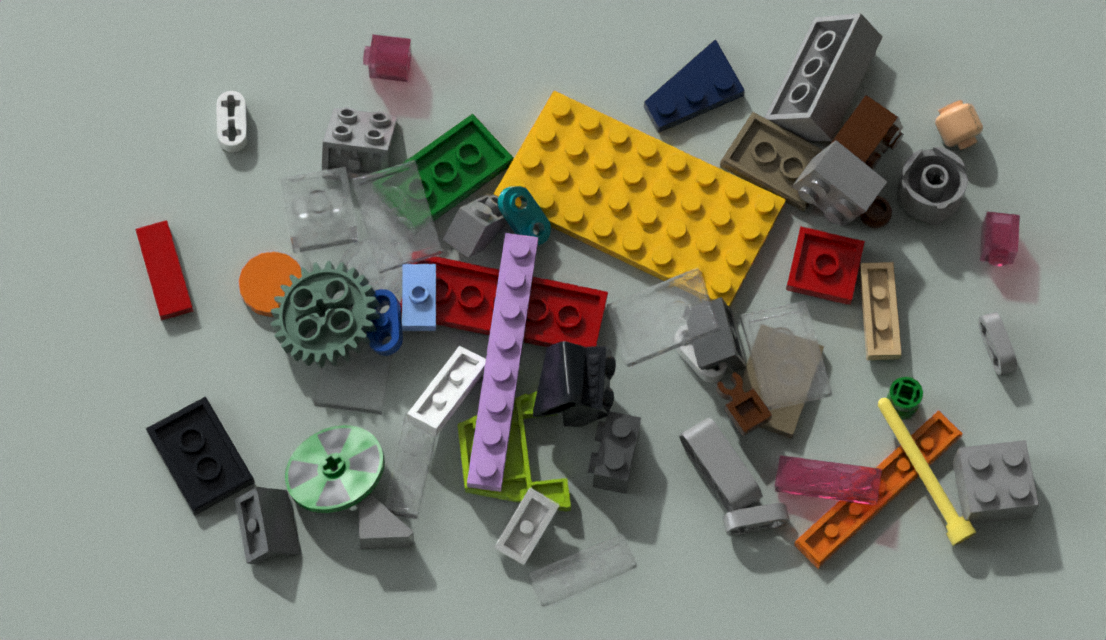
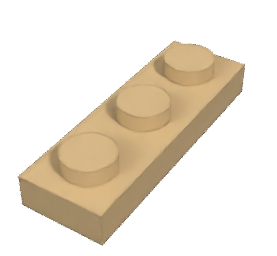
[859,262,902,360]

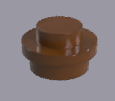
[859,196,892,228]

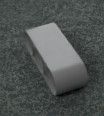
[679,417,763,512]

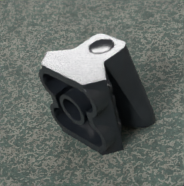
[533,341,616,427]

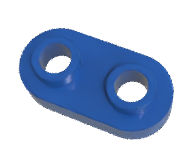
[366,289,403,356]

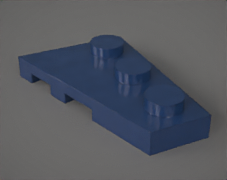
[644,39,745,133]

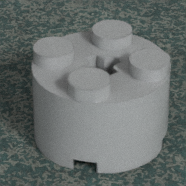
[897,147,968,225]

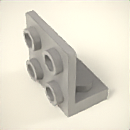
[321,108,397,182]

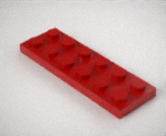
[400,252,608,347]

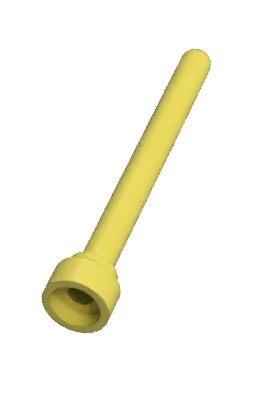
[878,398,977,546]

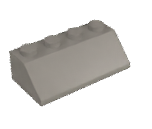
[765,13,883,142]

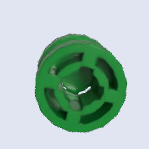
[886,377,923,420]

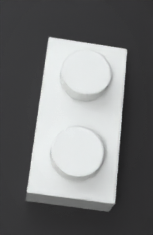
[494,488,559,565]

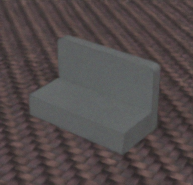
[685,297,747,372]
[235,487,299,564]

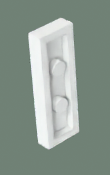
[407,346,486,437]

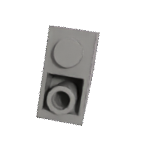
[443,194,507,258]

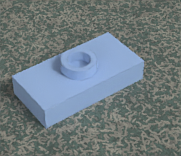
[402,264,436,331]

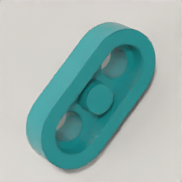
[498,186,551,245]

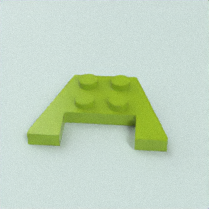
[457,391,571,512]

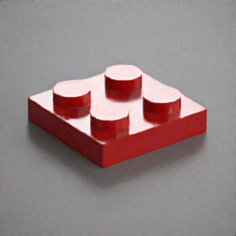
[786,226,865,305]

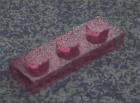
[775,455,882,505]

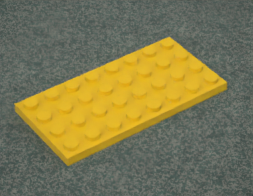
[493,91,786,307]

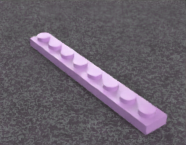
[467,233,538,492]

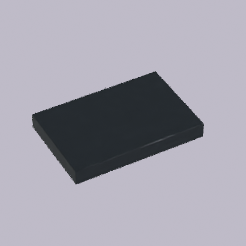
[146,396,255,516]

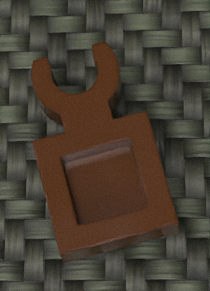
[716,372,772,436]

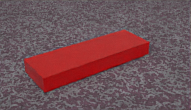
[135,220,194,321]

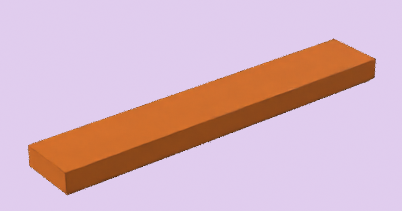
[794,410,963,569]

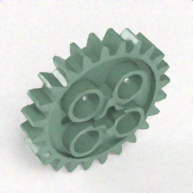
[271,261,380,368]

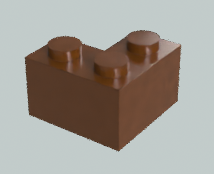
[831,95,904,170]

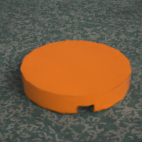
[238,251,302,317]

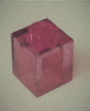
[363,34,412,82]
[980,212,1020,266]

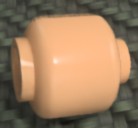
[935,100,983,150]

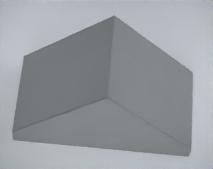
[359,494,415,549]

